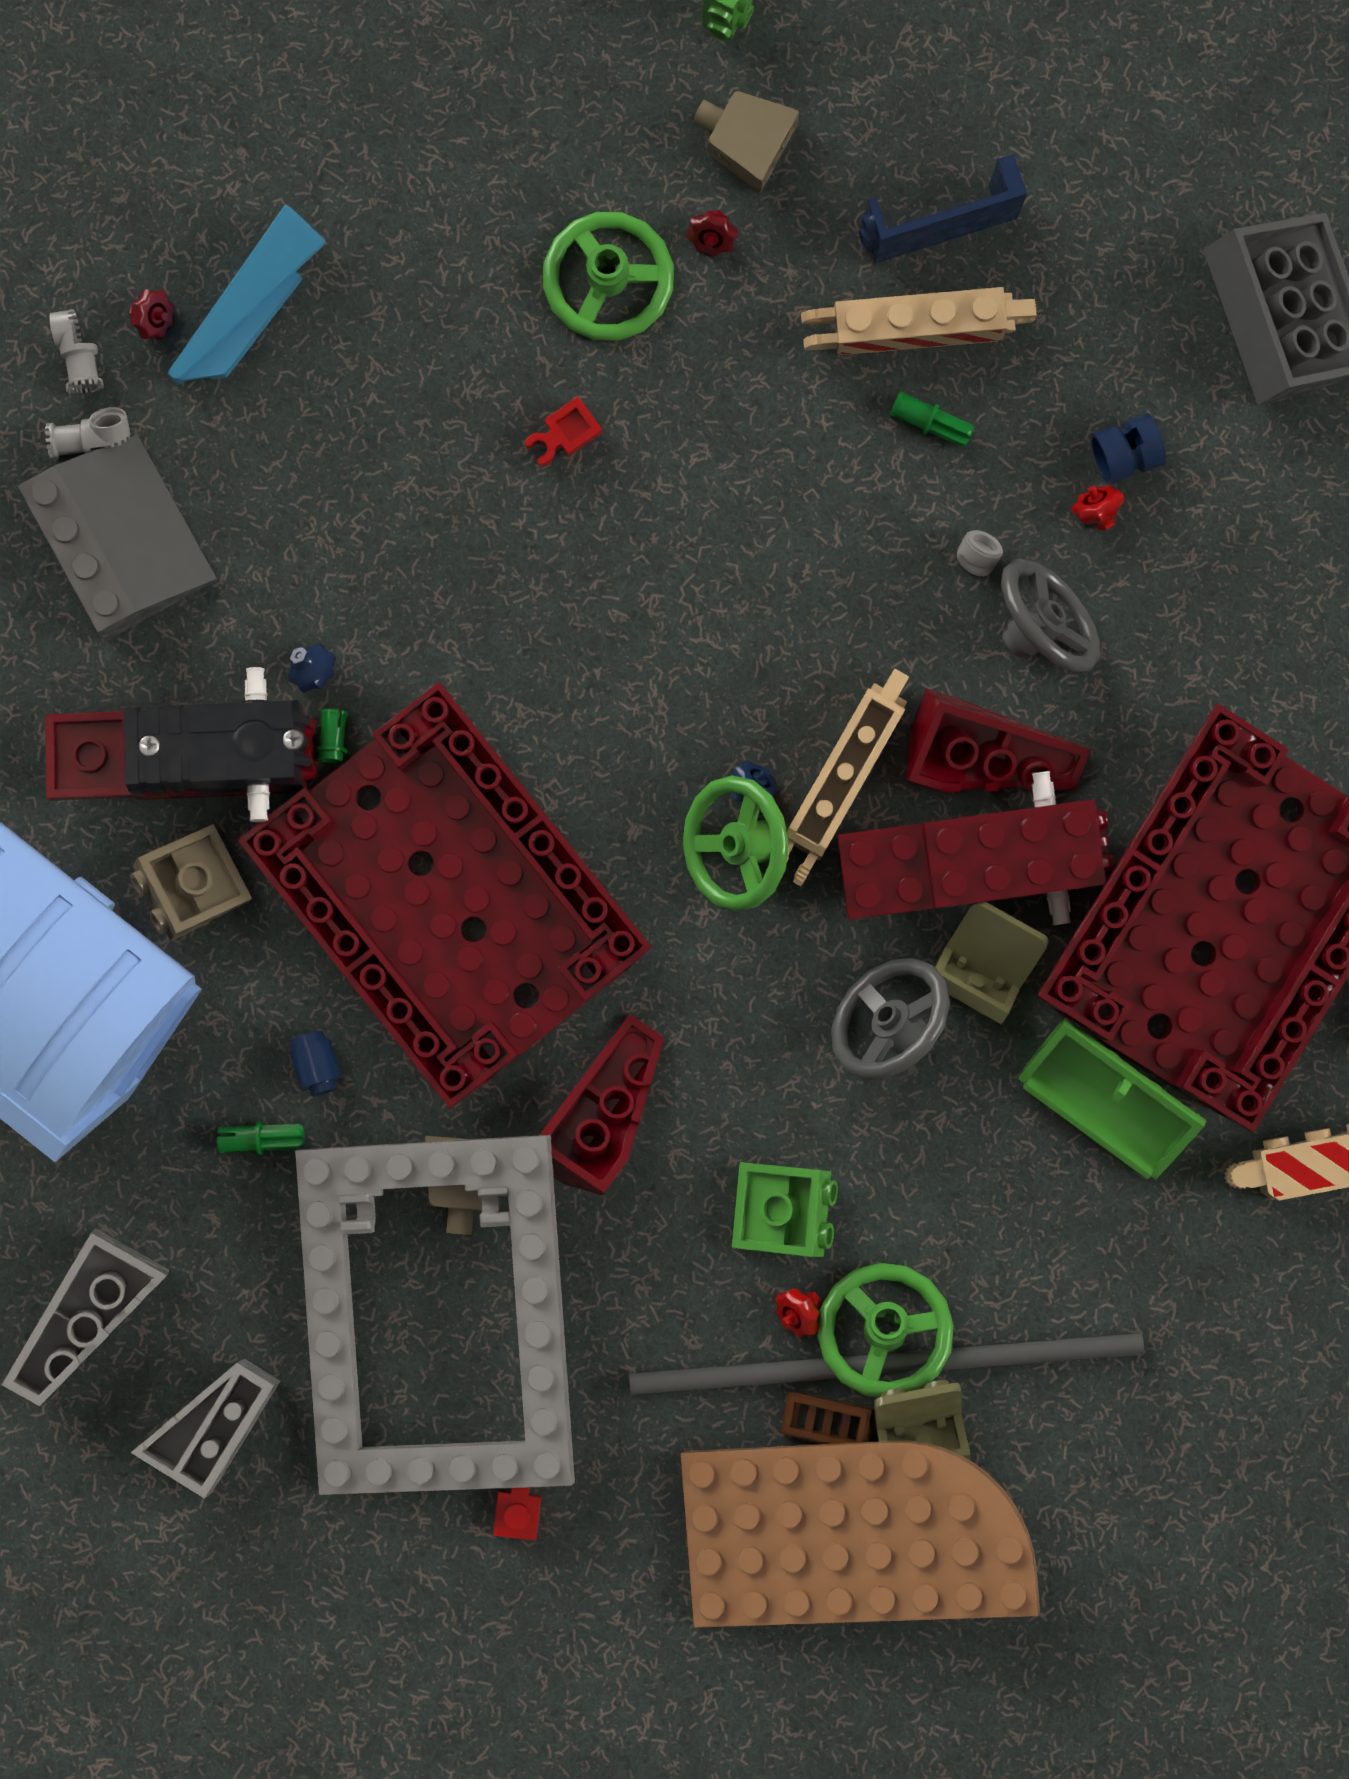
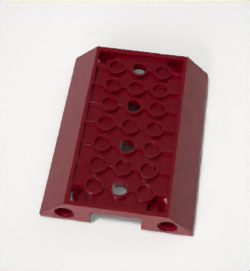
[238,682,652,1109]
[1037,703,1349,1132]

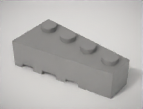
[2,1228,169,1406]

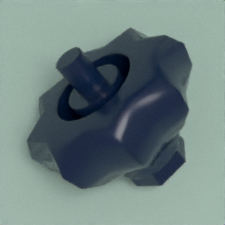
[288,643,336,693]
[732,760,780,806]

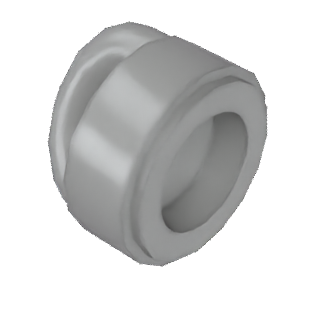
[957,530,1003,576]

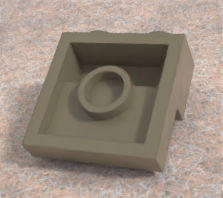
[130,824,252,941]

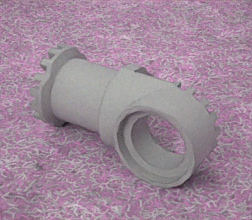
[50,309,104,394]
[45,407,131,461]

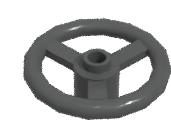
[1001,559,1101,673]
[831,958,950,1080]

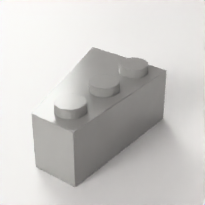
[131,1359,281,1499]

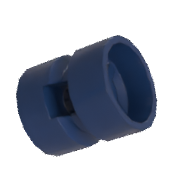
[1090,413,1166,485]

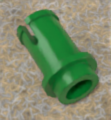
[314,709,348,764]

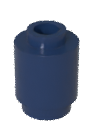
[289,1030,342,1097]

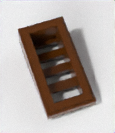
[780,1391,875,1444]

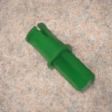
[889,391,974,447]
[217,1121,305,1155]

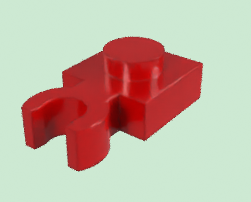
[524,396,603,468]
[493,1487,542,1540]

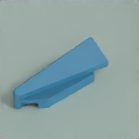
[168,205,326,385]

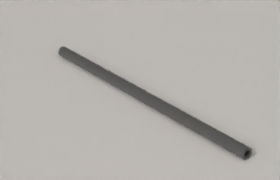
[629,1333,1144,1395]

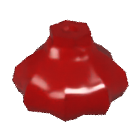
[1072,485,1124,531]
[775,1288,822,1338]

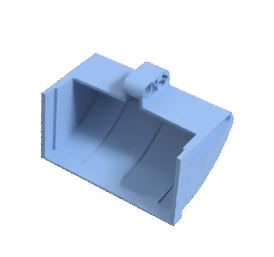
[0,822,202,1162]

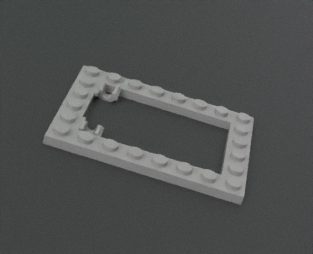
[295,1135,575,1495]

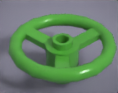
[543,212,674,341]
[683,775,789,912]
[817,1263,954,1398]

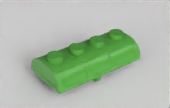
[1018,1017,1206,1180]

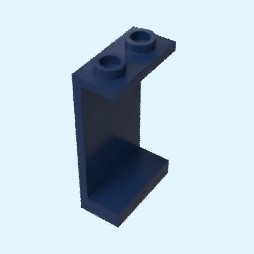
[859,154,1027,263]

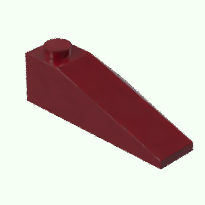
[906,688,1091,792]
[540,1014,665,1195]

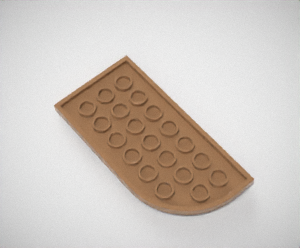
[681,1441,1040,1628]

